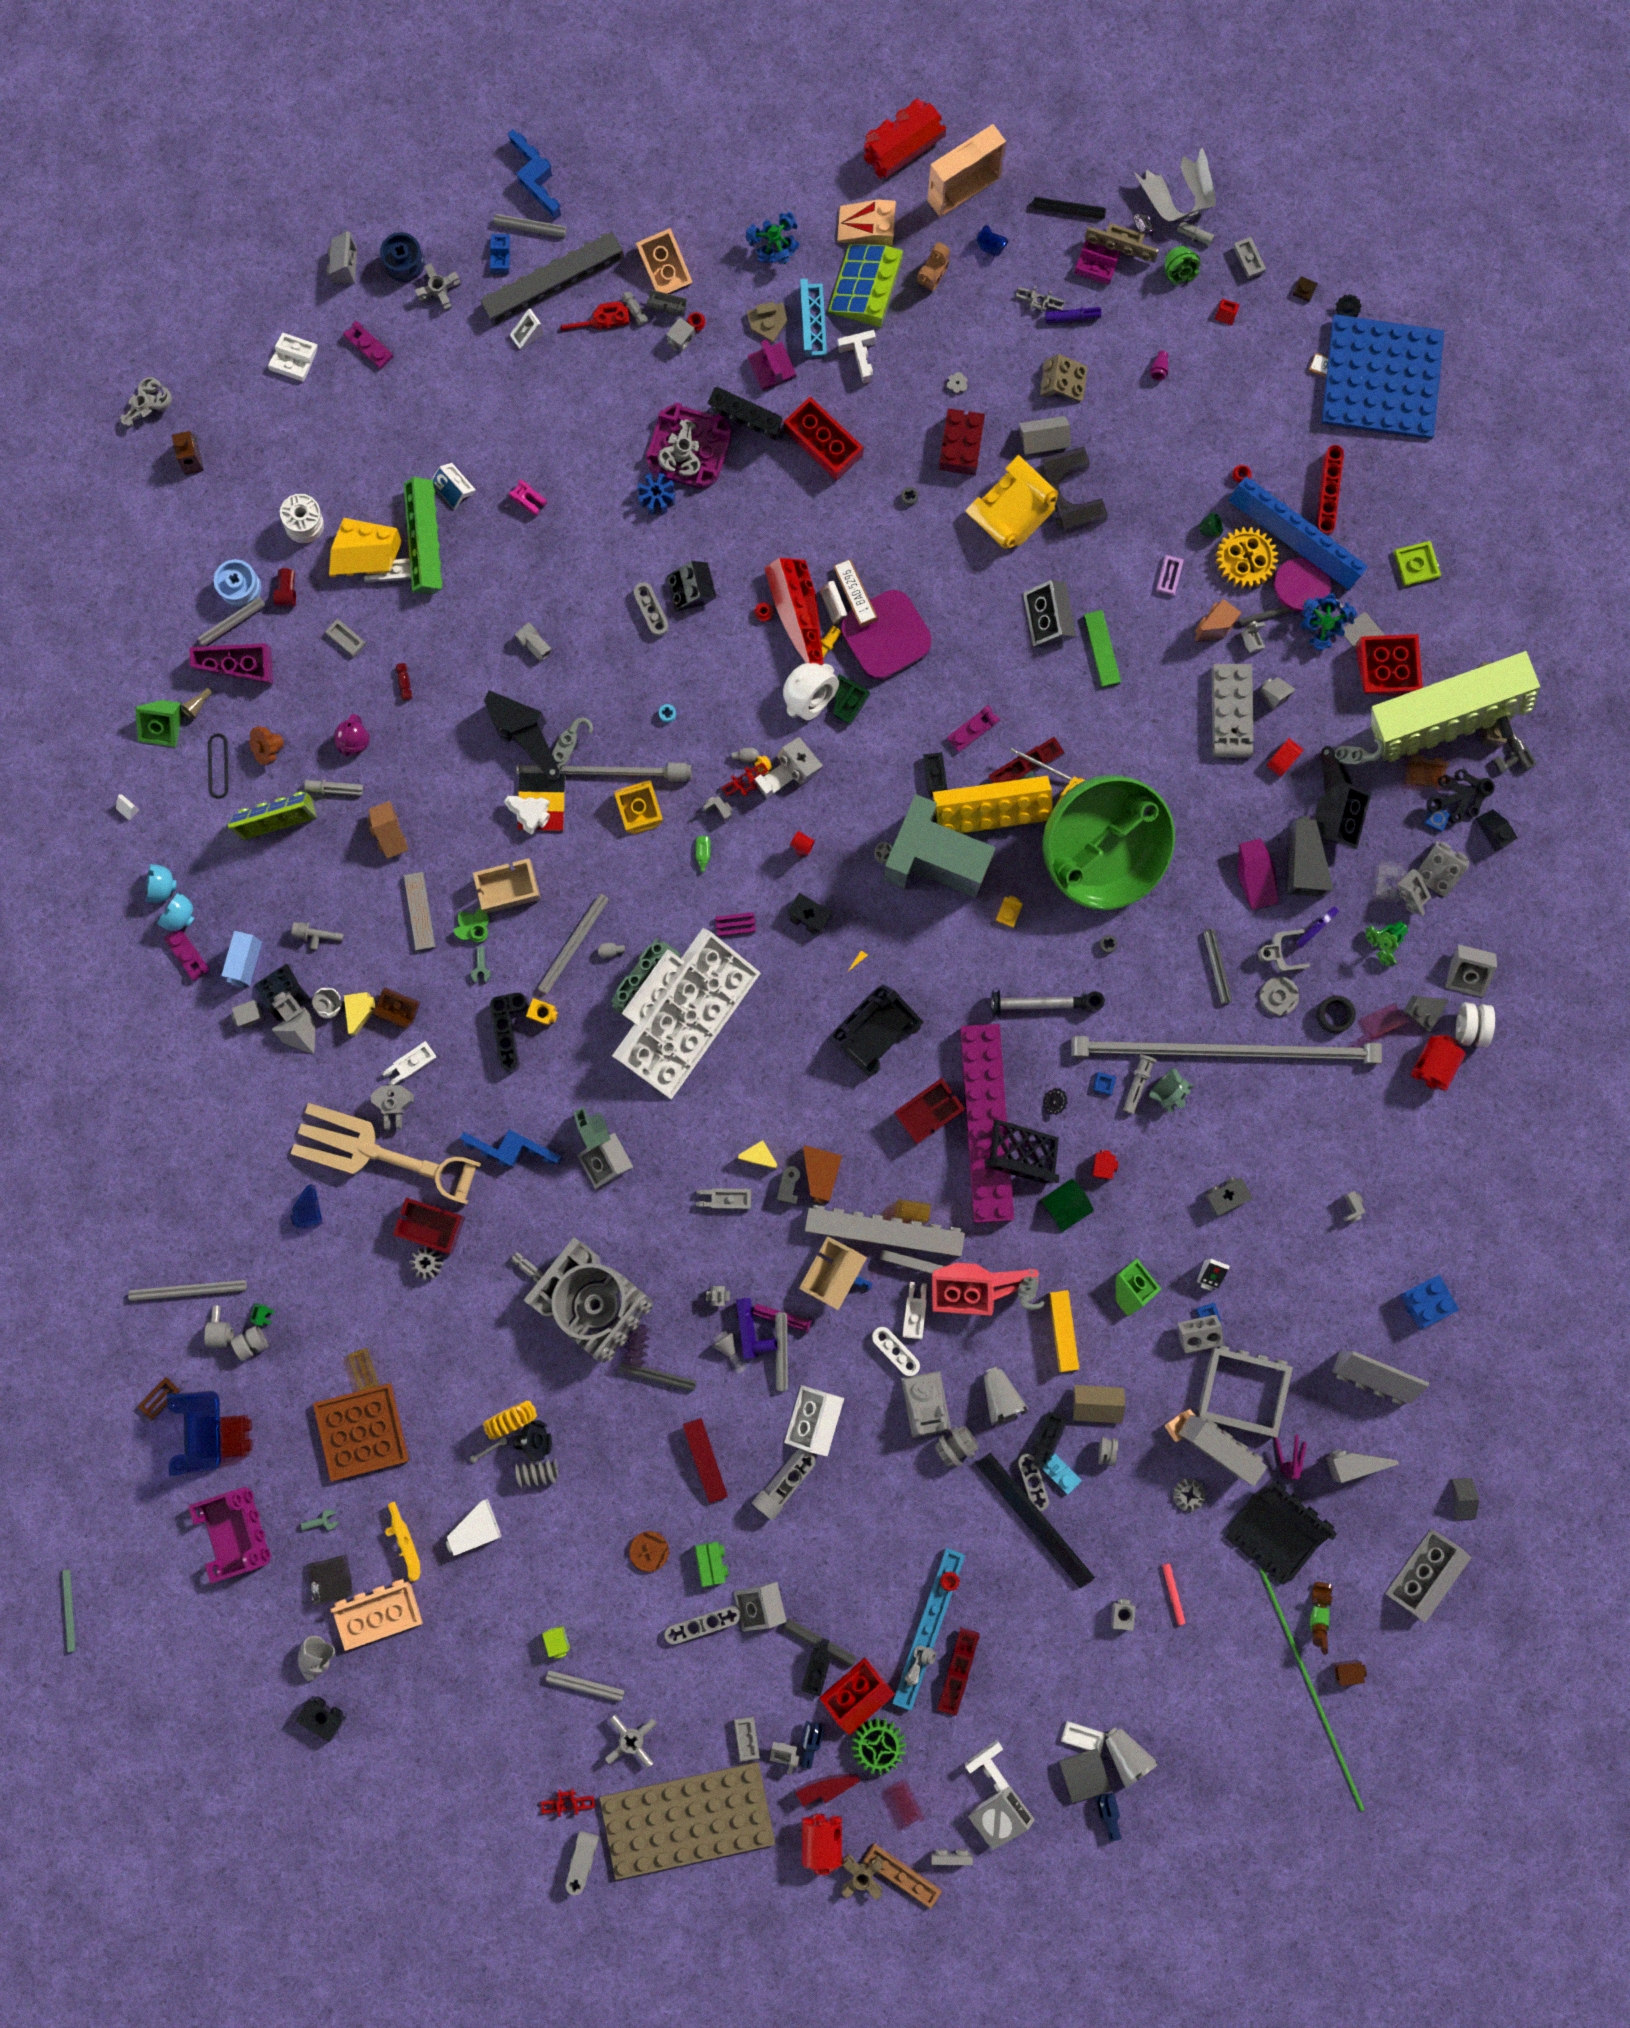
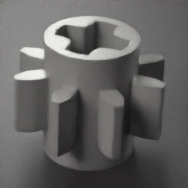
[706,1286,730,1306]

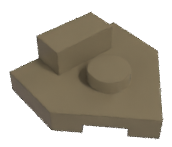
[747,301,787,344]

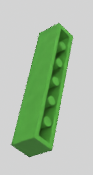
[404,477,443,595]

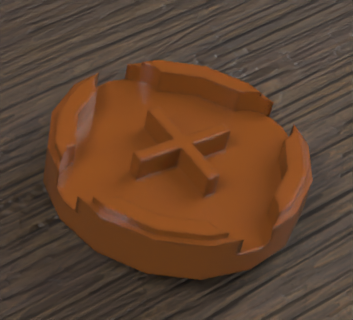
[629,1531,669,1572]

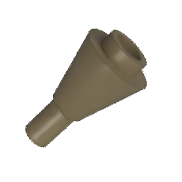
[181,688,212,719]

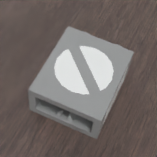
[968,1786,1035,1850]

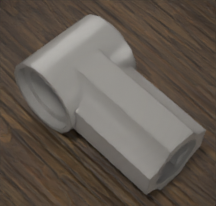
[514,622,552,661]

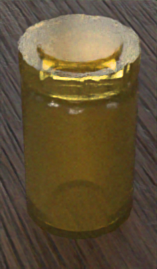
[894,1198,931,1223]

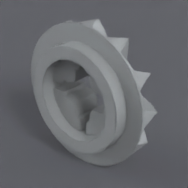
[1173,1479,1205,1511]

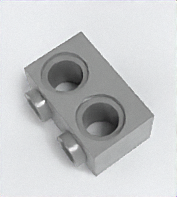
[1178,1315,1224,1353]

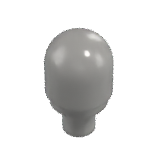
[732,747,759,763]
[598,942,625,958]

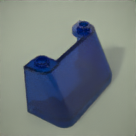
[167,1391,221,1476]

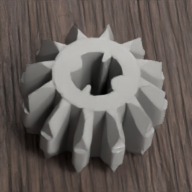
[409,1246,444,1280]

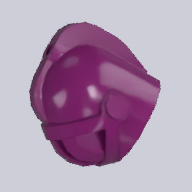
[334,714,370,757]

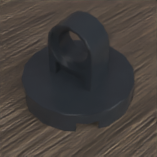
[513,1420,552,1461]

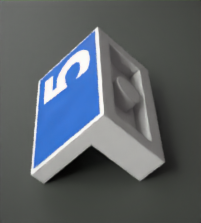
[432,463,476,509]

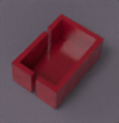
[939,408,985,475]
[894,1078,965,1146]
[393,1197,465,1254]

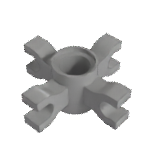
[415,263,461,311]

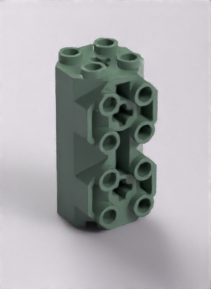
[611,938,681,1023]

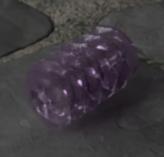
[622,1324,651,1365]

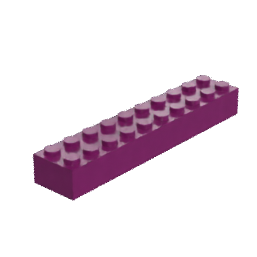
[959,1024,1014,1223]

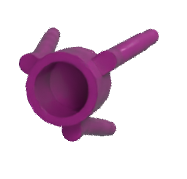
[1274,1434,1307,1479]

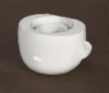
[783,663,839,720]

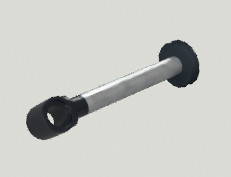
[991,989,1105,1018]

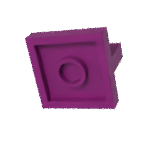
[747,339,796,391]

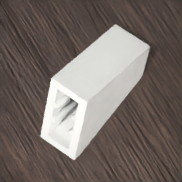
[446,1498,501,1556]

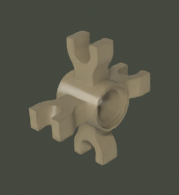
[841,1853,883,1900]

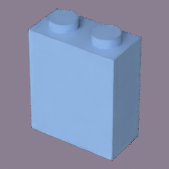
[221,931,262,988]

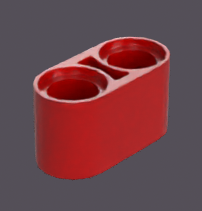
[1266,738,1304,777]

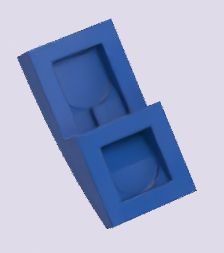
[490,234,510,274]

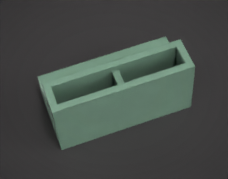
[573,1107,611,1150]

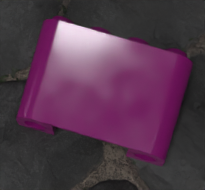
[188,1487,271,1584]

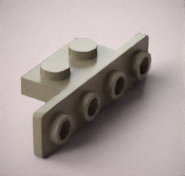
[1084,223,1159,262]

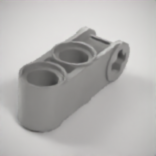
[566,1831,600,1895]

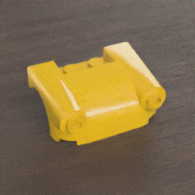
[965,455,1058,549]

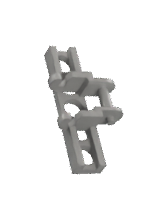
[1015,286,1065,313]

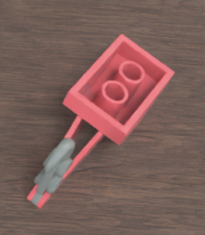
[932,1263,1044,1316]

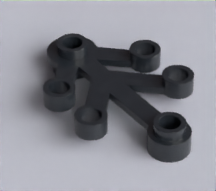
[1426,769,1495,824]

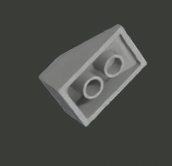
[1325,1449,1399,1483]

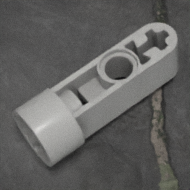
[752,1449,816,1521]

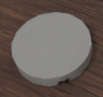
[1260,977,1299,1016]

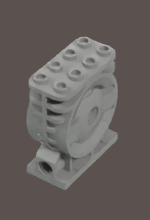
[524,1237,653,1363]

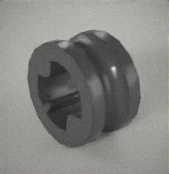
[901,487,918,506]
[1099,935,1118,953]

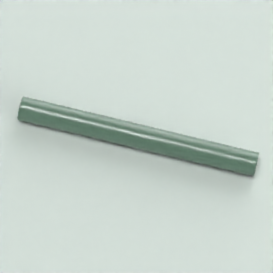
[62,1569,76,1652]

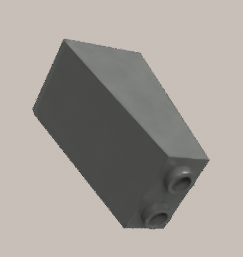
[1286,816,1333,897]

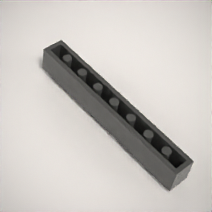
[480,232,624,326]

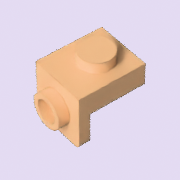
[1164,1409,1197,1442]

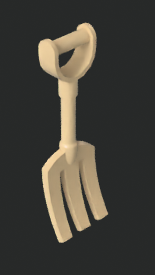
[291,1103,481,1204]

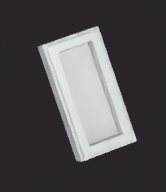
[820,581,847,624]
[1061,1721,1106,1754]

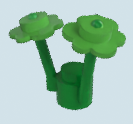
[1365,922,1408,967]

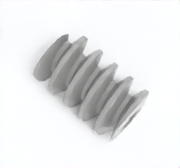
[516,1458,558,1488]

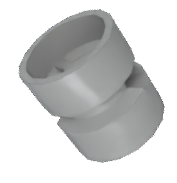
[231,1325,268,1361]

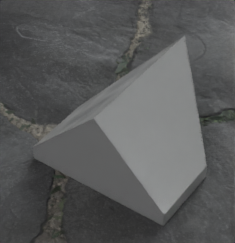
[272,1007,316,1054]

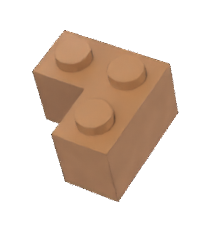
[367,801,408,858]

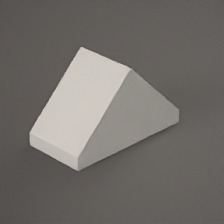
[510,309,544,349]

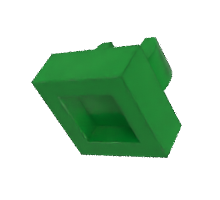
[249,1303,275,1326]

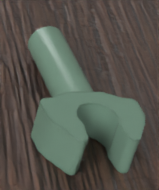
[471,947,491,983]
[301,1509,340,1531]

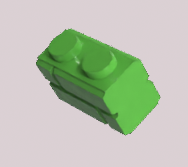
[695,1541,729,1587]

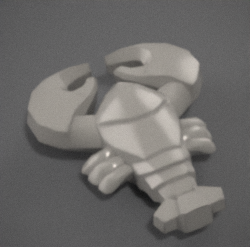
[120,377,172,427]
[658,419,701,476]

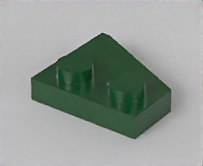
[834,674,871,725]

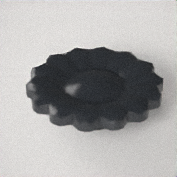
[1335,294,1362,317]
[1043,1088,1068,1115]

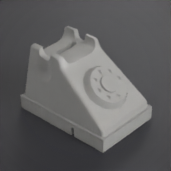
[901,1371,951,1438]

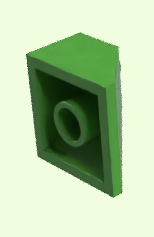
[135,700,182,747]
[1116,1258,1161,1316]

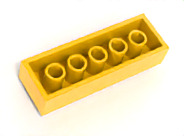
[933,776,1052,833]

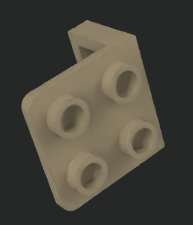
[1040,354,1088,402]

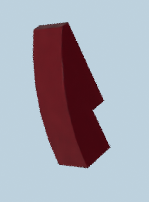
[795,1774,860,1807]

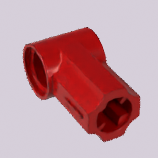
[790,831,815,857]

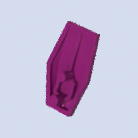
[1237,838,1279,910]

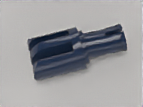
[799,1721,825,1769]
[1095,1793,1122,1841]

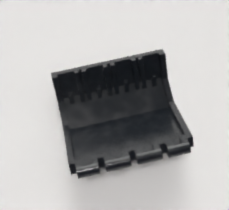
[1225,1480,1337,1585]

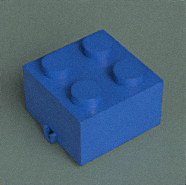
[1400,1274,1459,1330]

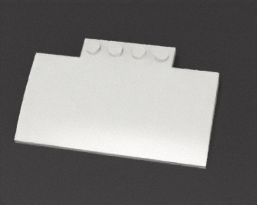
[612,928,761,1100]

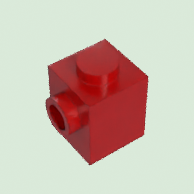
[1091,1150,1118,1180]

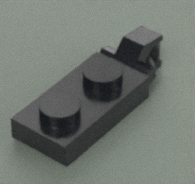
[923,752,948,797]
[1033,1412,1068,1469]
[801,1638,831,1696]

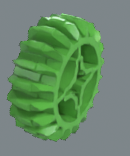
[851,1717,906,1775]

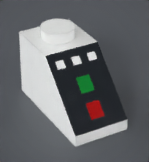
[1197,1259,1230,1291]

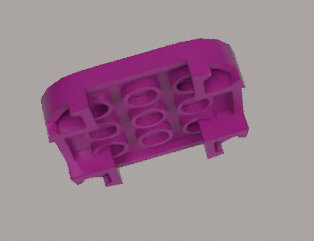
[646,403,731,489]
[842,590,932,681]

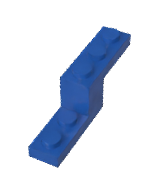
[508,129,561,220]
[460,1129,563,1168]

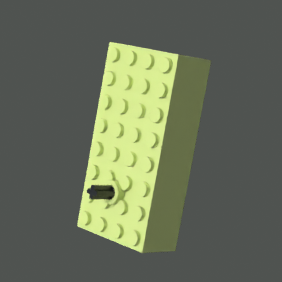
[1371,651,1540,762]

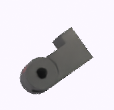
[777,1166,800,1205]

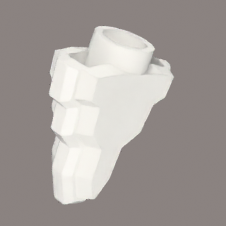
[504,796,550,835]

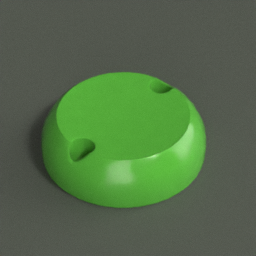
[1042,774,1175,910]

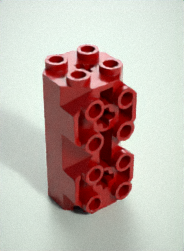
[863,98,946,179]

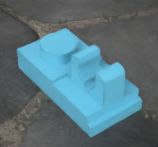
[1042,1453,1082,1495]

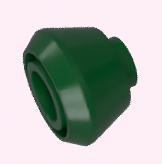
[1199,512,1223,538]

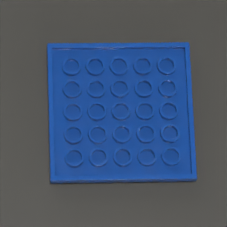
[1321,314,1445,439]

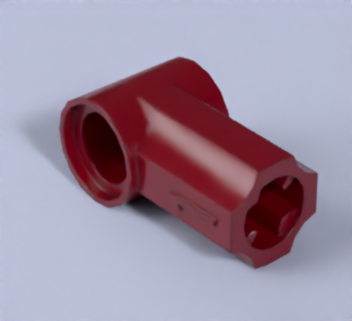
[273,568,296,607]

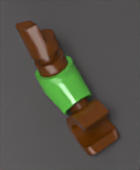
[1310,1582,1333,1655]

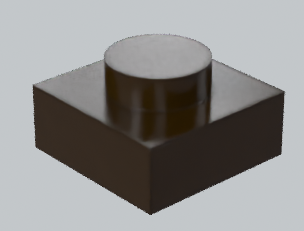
[1292,276,1318,302]

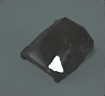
[307,1554,354,1605]

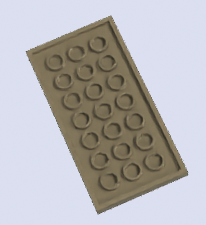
[600,1761,775,1880]

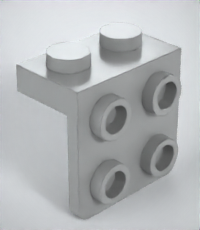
[1417,840,1469,897]

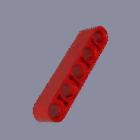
[1315,445,1344,536]

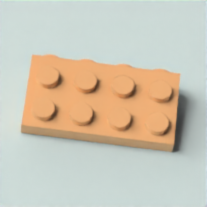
[330,1579,423,1651]

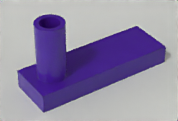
[736,1298,777,1359]

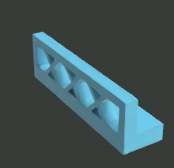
[800,279,827,357]

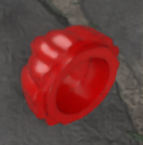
[940,1571,960,1591]

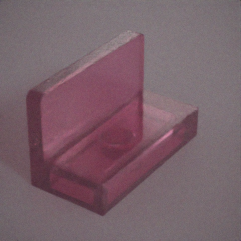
[1360,1003,1409,1040]
[888,1778,925,1826]

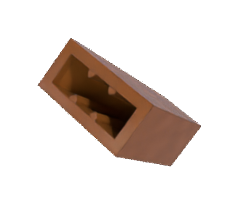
[803,1145,842,1204]

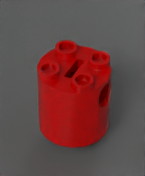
[1410,1035,1466,1092]
[802,1814,842,1875]

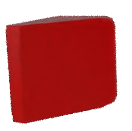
[1215,299,1239,325]

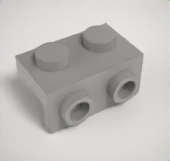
[1397,869,1431,916]

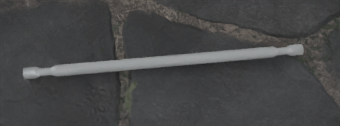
[1009,748,1073,781]

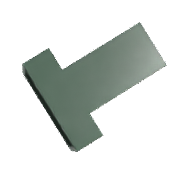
[883,794,996,898]

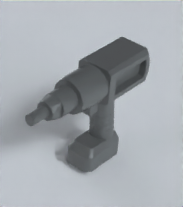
[1492,733,1537,774]

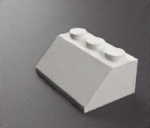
[784,1385,844,1456]

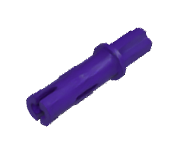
[1045,307,1102,324]

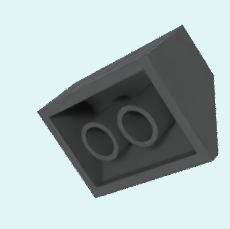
[1023,580,1076,647]

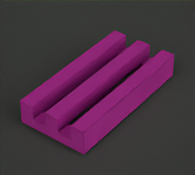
[715,912,756,937]

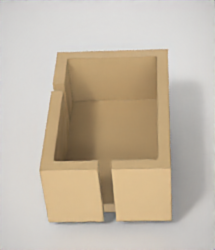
[473,858,541,914]
[799,1236,867,1310]

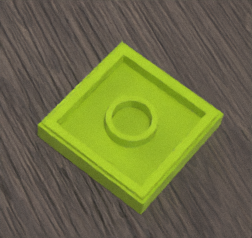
[1393,541,1441,587]

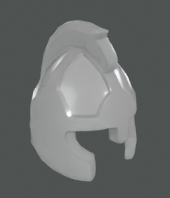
[298,1636,335,1682]

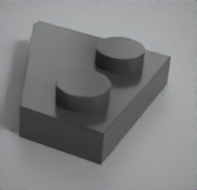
[1403,995,1448,1032]

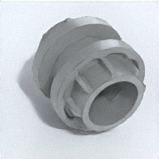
[935,1426,978,1467]

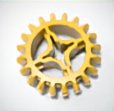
[483,1401,537,1439]

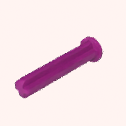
[753,1304,812,1334]

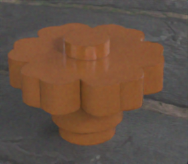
[249,726,284,765]

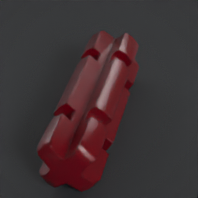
[396,663,413,701]

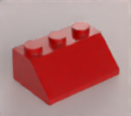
[820,1658,895,1735]

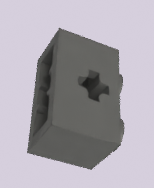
[1204,1176,1253,1217]

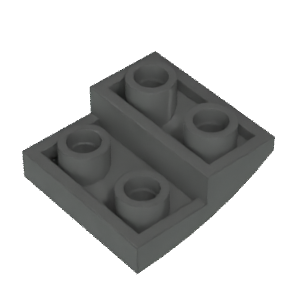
[1059,1748,1111,1803]

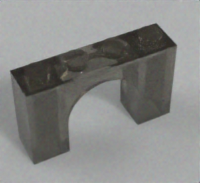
[1038,446,1108,534]

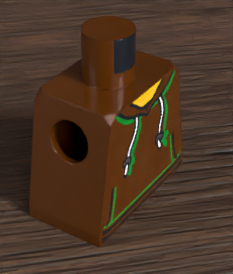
[172,431,204,475]

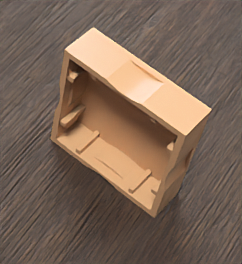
[927,124,1006,217]

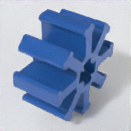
[637,473,676,515]

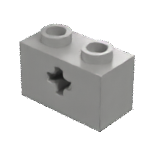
[777,737,823,785]

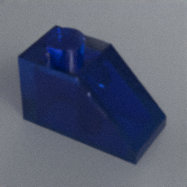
[290,1184,323,1229]

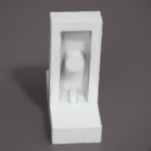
[837,330,876,384]
[964,1740,1009,1792]

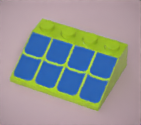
[828,244,903,328]
[228,792,317,840]

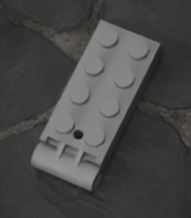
[1211,664,1253,758]

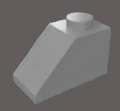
[1259,677,1295,710]

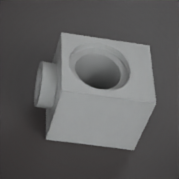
[666,317,696,352]
[231,1000,264,1029]
[1111,1599,1135,1631]

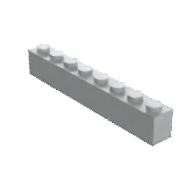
[805,1205,965,1257]

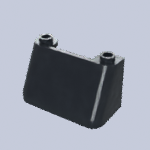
[829,985,924,1078]

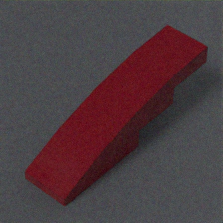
[988,736,1065,783]
[683,1417,728,1503]
[937,1627,980,1716]

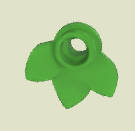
[453,907,489,943]

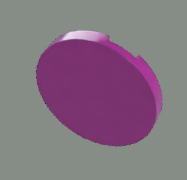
[1273,558,1331,613]

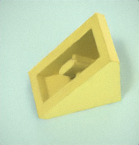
[738,1140,777,1169]

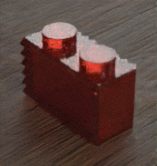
[220,1415,253,1457]

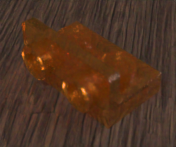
[1405,755,1449,789]

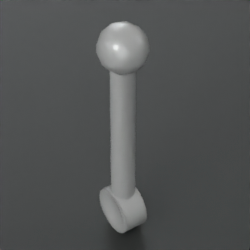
[470,1438,507,1463]

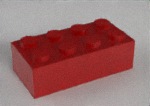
[783,397,864,481]

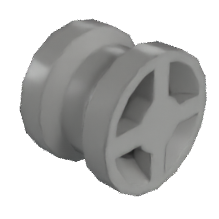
[874,842,893,864]

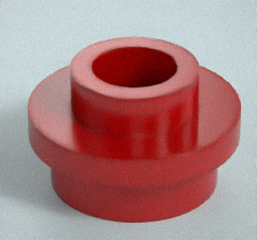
[687,312,706,332]
[1232,465,1252,484]
[754,603,773,622]

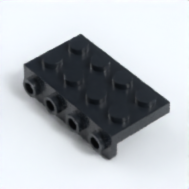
[707,387,785,440]

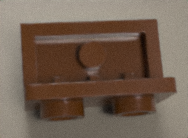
[372,987,420,1028]

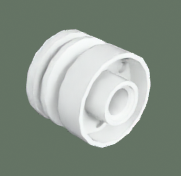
[280,494,324,543]

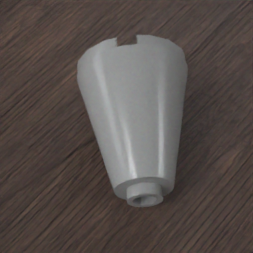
[984,1367,1029,1425]
[1105,1727,1159,1788]

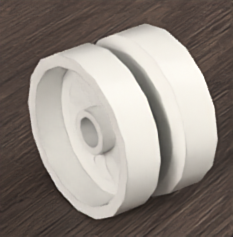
[1456,1002,1495,1048]

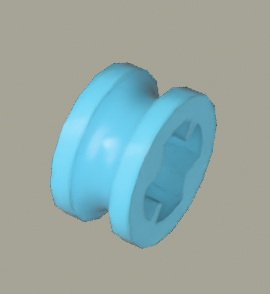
[659,704,676,723]

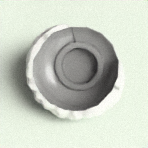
[312,988,342,1019]

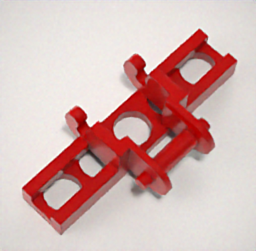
[721,762,769,797]
[541,1788,595,1817]

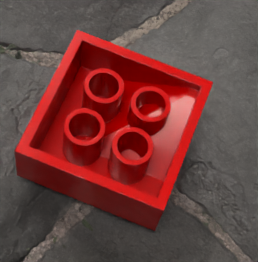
[1356,634,1423,697]

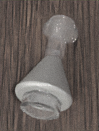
[712,1330,747,1374]

